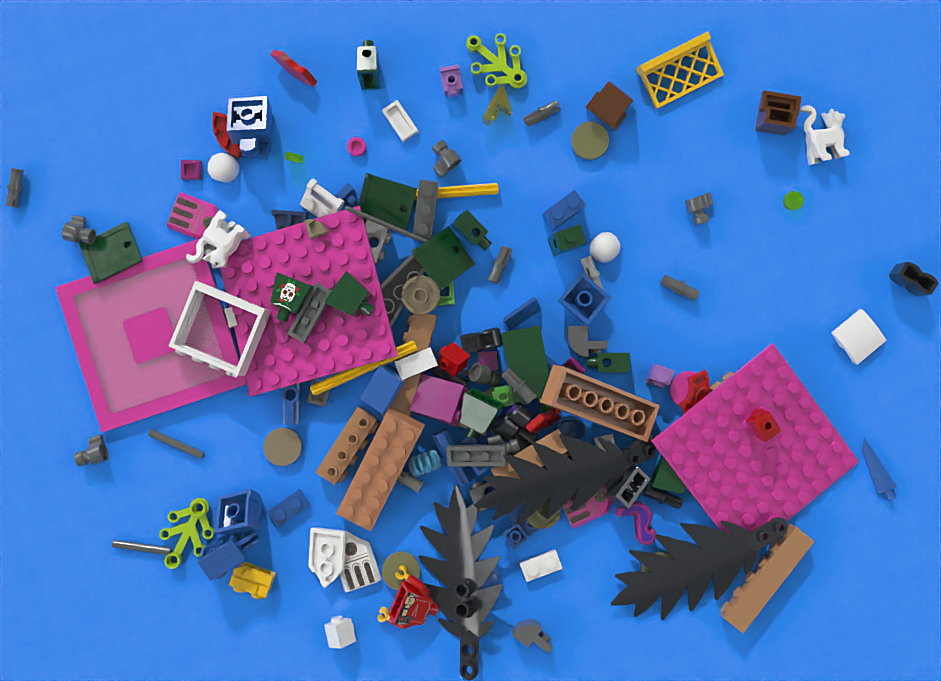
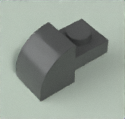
[512,620,553,653]

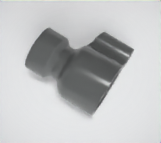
[432,140,462,178]
[685,192,713,226]
[62,215,96,244]
[463,363,501,386]
[74,434,109,467]
[487,434,521,455]

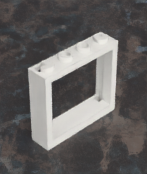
[169,281,271,378]

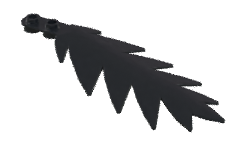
[474,434,656,525]
[419,485,503,681]
[610,517,788,620]

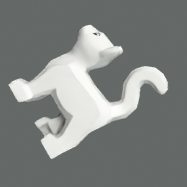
[800,105,850,165]
[186,210,251,269]

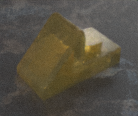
[482,84,512,126]

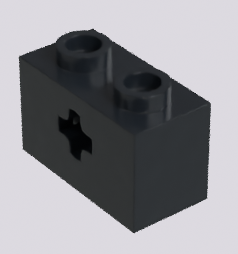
[604,466,650,509]

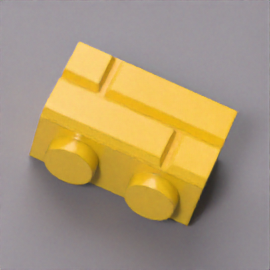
[229,562,276,599]

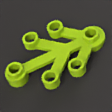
[466,33,527,89]
[159,498,215,569]

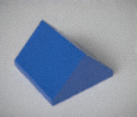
[558,272,611,326]
[360,364,404,415]

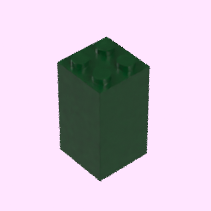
[501,325,549,405]

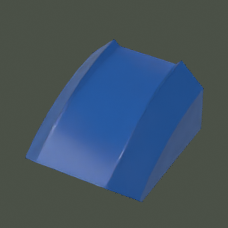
[214,488,263,534]

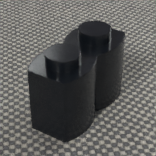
[888,262,939,296]

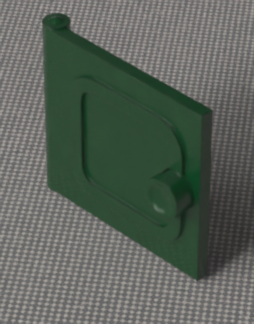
[358,173,417,230]
[79,221,143,284]
[411,226,475,291]

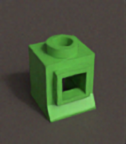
[437,281,455,307]
[490,385,514,407]

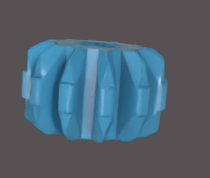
[408,450,441,477]

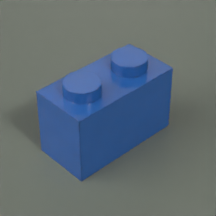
[542,189,586,231]

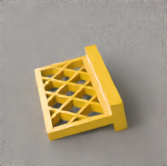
[635,31,724,109]

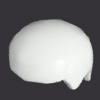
[207,153,239,183]
[590,232,620,263]

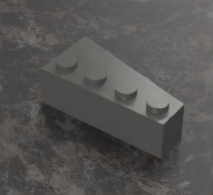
[380,254,424,326]

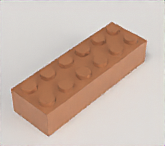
[540,365,660,442]
[336,407,425,532]

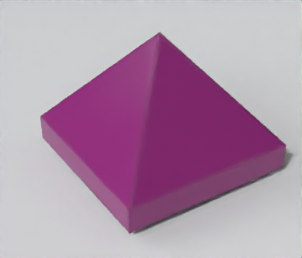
[561,356,585,374]

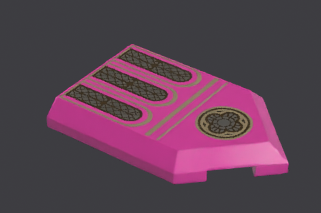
[167,192,219,239]
[562,484,611,529]

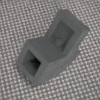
[566,326,608,357]

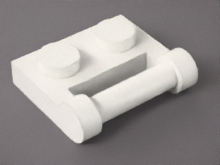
[300,178,345,218]

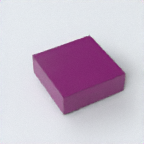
[180,160,202,180]
[477,351,498,370]

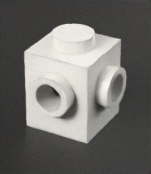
[324,616,356,649]

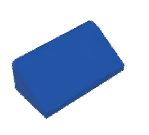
[503,297,541,331]

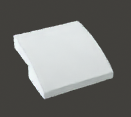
[831,309,887,365]

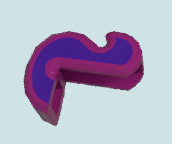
[615,500,656,545]

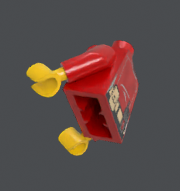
[377,565,438,629]

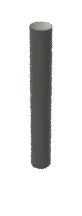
[148,429,204,459]
[112,540,172,555]

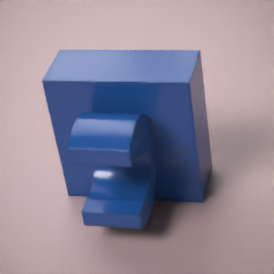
[335,183,358,207]

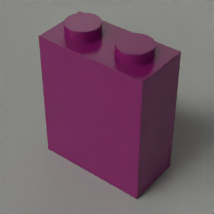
[410,374,469,427]

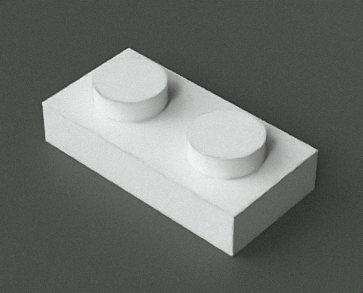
[519,549,563,582]

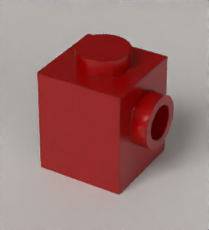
[437,342,470,377]
[745,409,782,442]

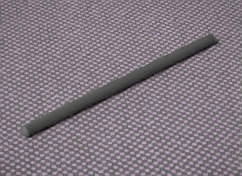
[345,206,427,243]

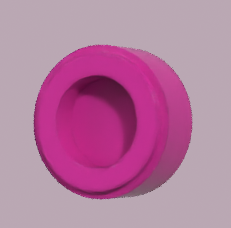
[347,137,367,157]

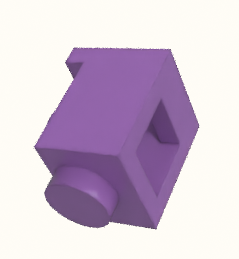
[440,64,463,97]
[646,364,674,389]

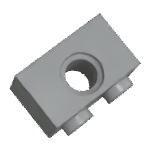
[365,220,392,265]

